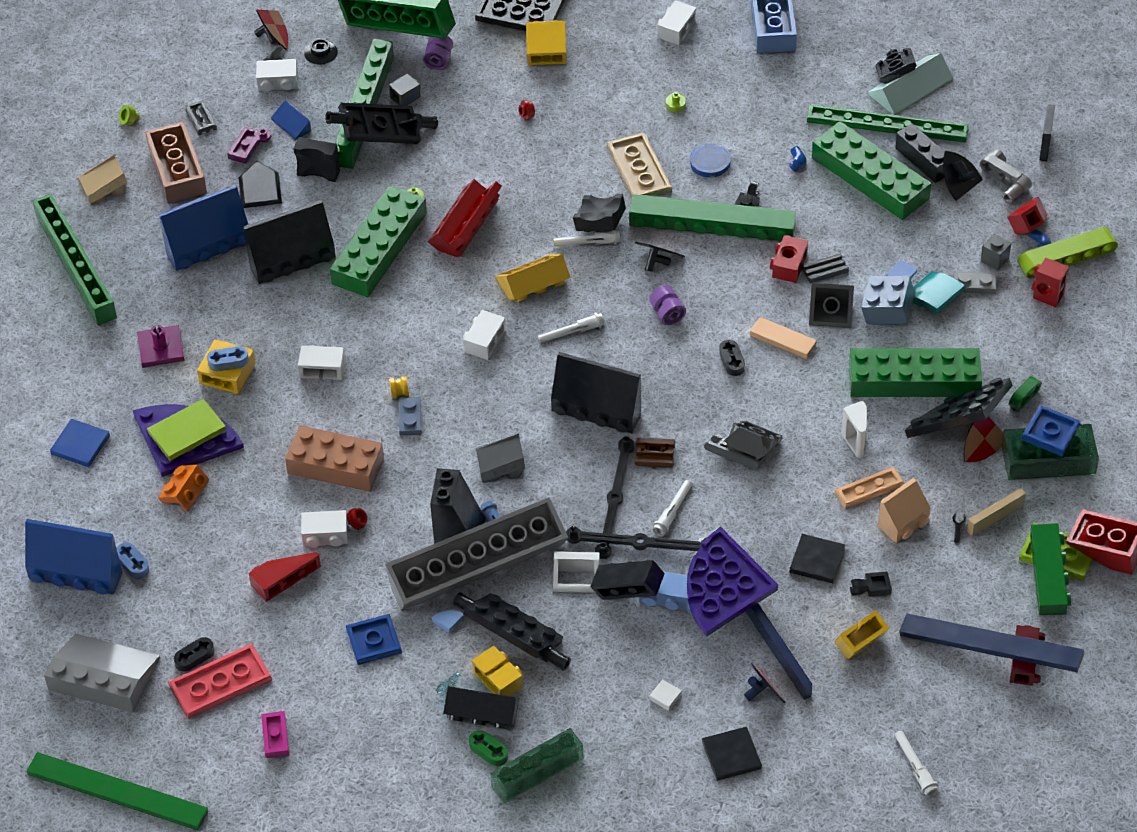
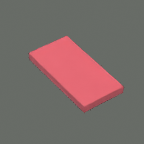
[168,643,272,719]

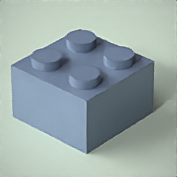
[861,276,915,324]

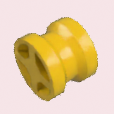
[389,376,409,399]

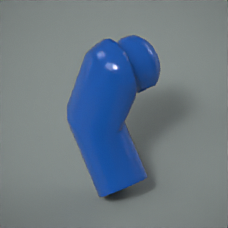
[789,146,807,172]
[1028,229,1051,248]

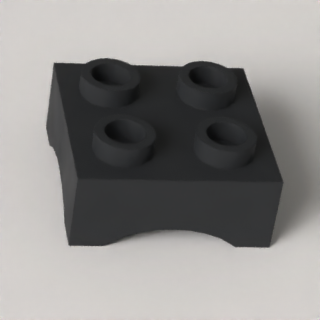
[293,137,340,182]
[573,194,626,232]

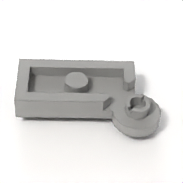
[954,271,996,294]

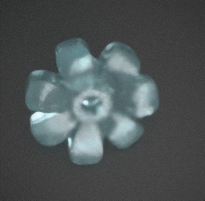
[435,672,461,693]

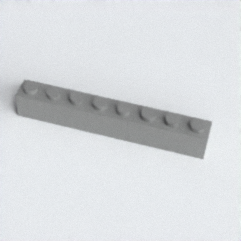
[385,497,568,611]

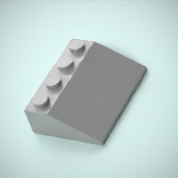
[44,633,160,712]

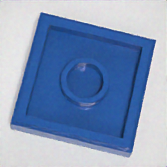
[1022,405,1081,457]
[50,419,110,467]
[346,614,402,665]

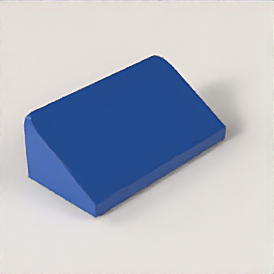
[271,100,311,140]

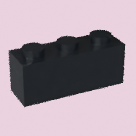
[895,124,945,183]
[590,560,665,600]
[443,686,520,729]

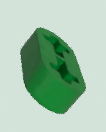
[1009,376,1042,411]
[469,730,508,766]

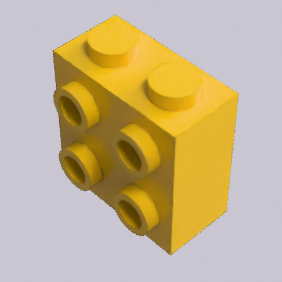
[526,20,567,66]
[197,339,256,395]

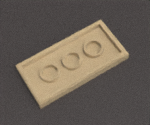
[607,133,672,197]

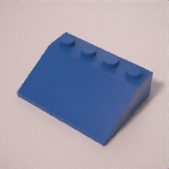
[159,184,249,271]
[25,519,122,594]

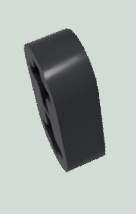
[719,340,745,376]
[174,637,215,672]

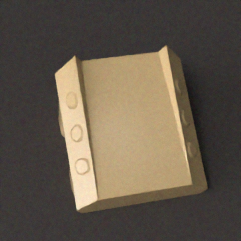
[77,154,127,205]

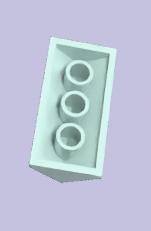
[868,53,953,115]

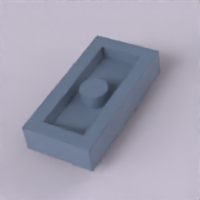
[399,396,421,436]

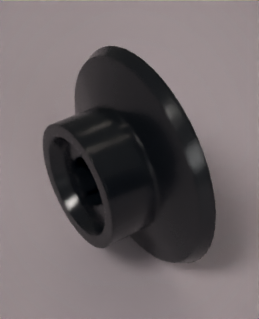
[304,38,338,65]

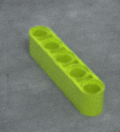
[1017,227,1118,279]

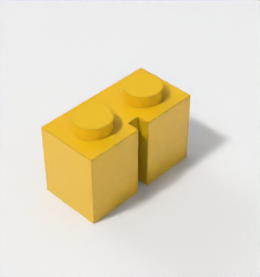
[834,610,890,660]
[472,645,523,696]

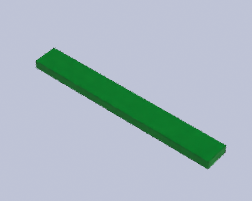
[807,104,969,143]
[27,752,208,831]

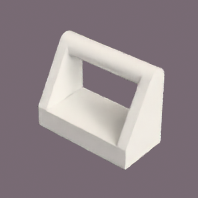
[841,401,867,458]
[553,551,600,593]

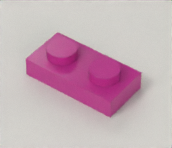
[261,711,289,758]

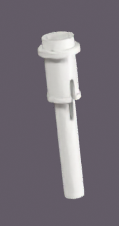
[553,230,620,247]
[537,313,605,344]
[652,480,692,537]
[895,731,939,797]

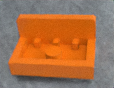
[158,465,209,511]

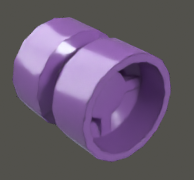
[423,36,453,70]
[649,285,686,326]

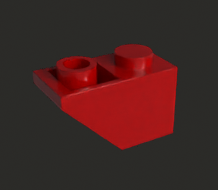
[1007,197,1048,234]

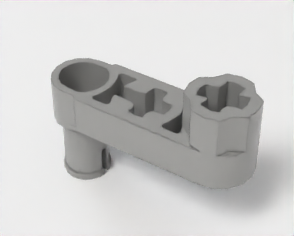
[980,149,1032,204]

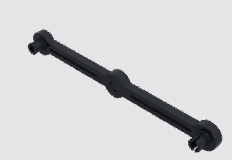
[595,436,634,559]
[566,526,707,551]

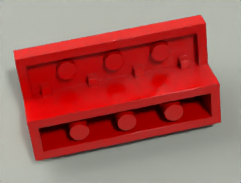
[428,179,502,257]

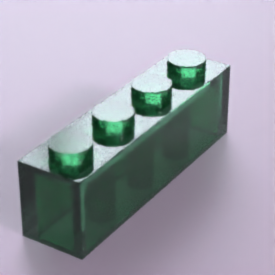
[490,728,584,804]

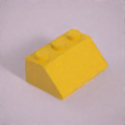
[494,254,571,302]

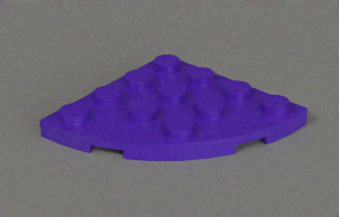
[133,404,244,477]
[687,527,778,636]

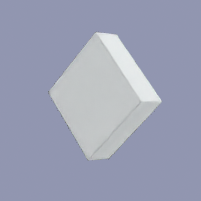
[649,679,682,711]

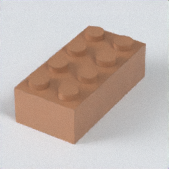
[145,122,207,203]
[285,425,384,492]

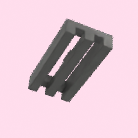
[185,100,217,135]
[802,253,849,284]

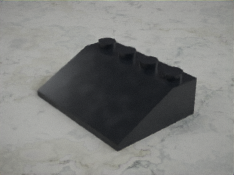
[243,200,336,284]
[551,352,641,434]

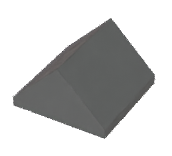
[809,283,854,328]

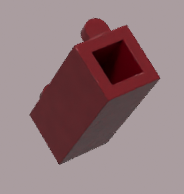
[1009,625,1046,686]

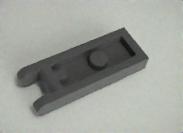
[704,434,767,470]

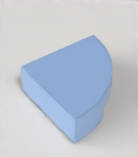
[432,610,464,633]

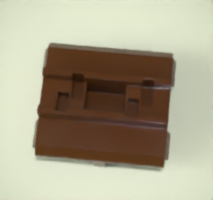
[634,437,675,469]

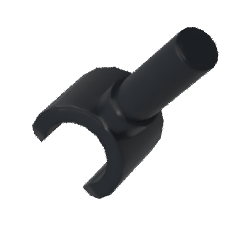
[952,513,967,543]

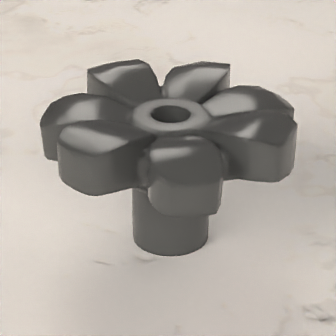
[263,46,284,61]

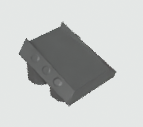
[726,421,783,461]
[476,434,525,482]

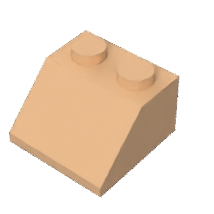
[878,478,930,543]

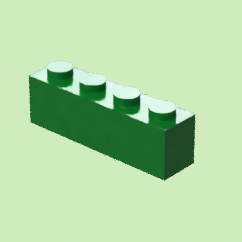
[1030,523,1071,615]

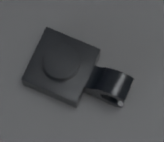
[734,181,760,207]
[850,571,892,597]

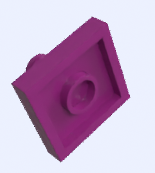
[137,325,185,368]

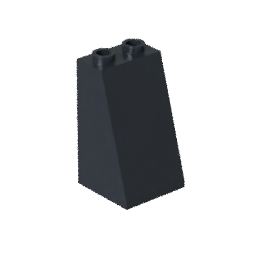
[430,468,485,544]

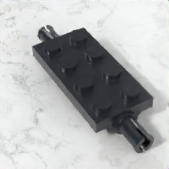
[325,102,438,144]
[453,592,571,671]

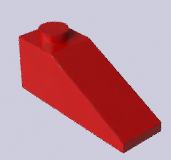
[248,552,321,602]

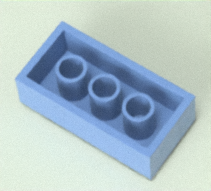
[750,0,797,53]

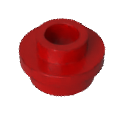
[518,100,535,120]
[347,508,368,530]

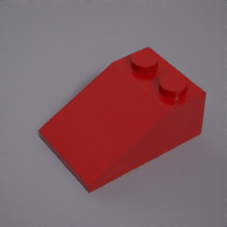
[1066,509,1137,575]

